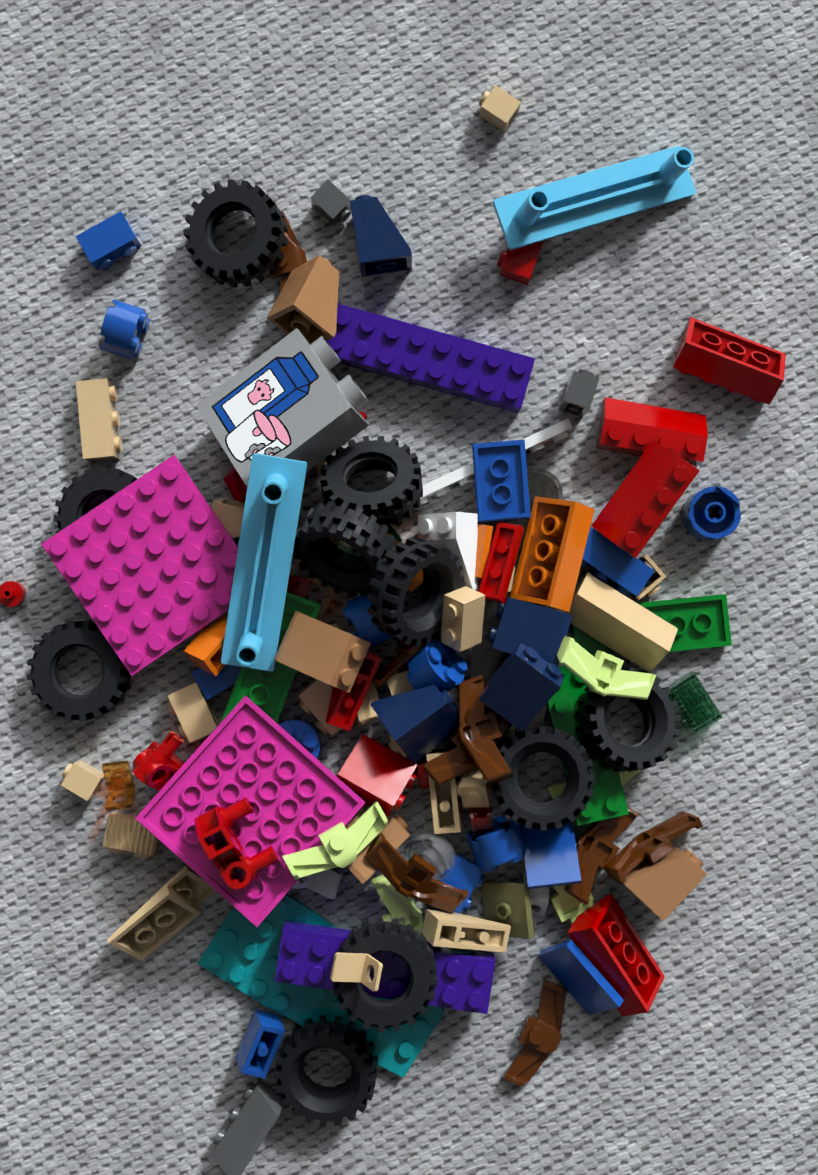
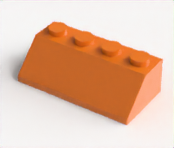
[510,496,595,612]

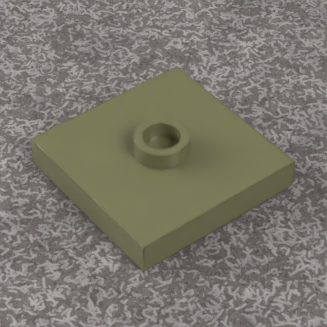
[481,881,534,939]

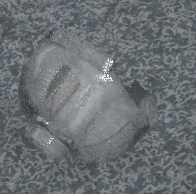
[403,831,456,882]

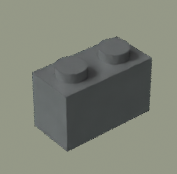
[558,370,599,418]

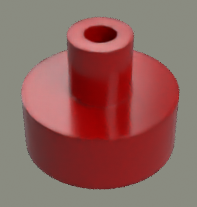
[0,581,26,607]

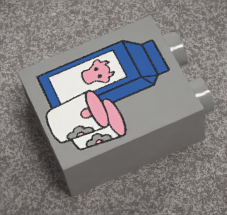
[196,328,369,486]

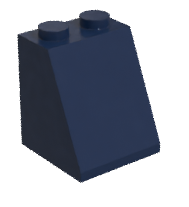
[350,195,412,277]
[488,597,573,666]
[479,643,565,732]
[370,684,459,764]

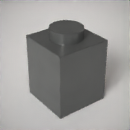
[310,180,352,227]

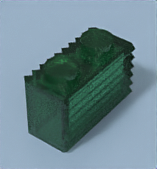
[667,672,723,734]

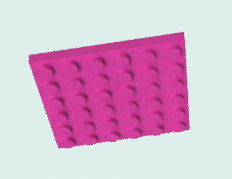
[41,455,238,676]
[135,695,366,927]

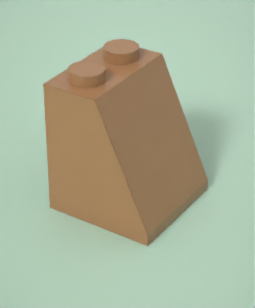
[267,255,339,343]
[274,611,371,693]
[345,804,410,884]
[623,846,707,921]

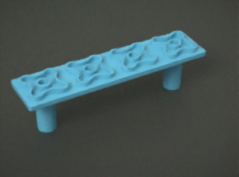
[493,146,696,250]
[221,453,307,671]

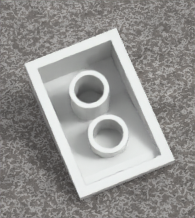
[418,512,478,591]

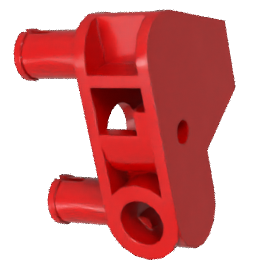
[132,731,200,790]
[194,797,279,892]

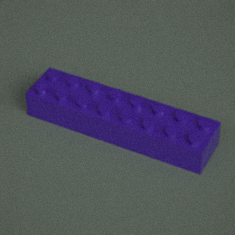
[327,304,535,414]
[275,920,495,1014]

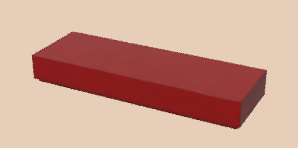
[478,522,524,603]

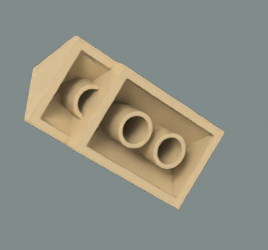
[562,573,678,673]
[107,864,216,961]

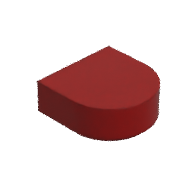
[416,760,430,789]

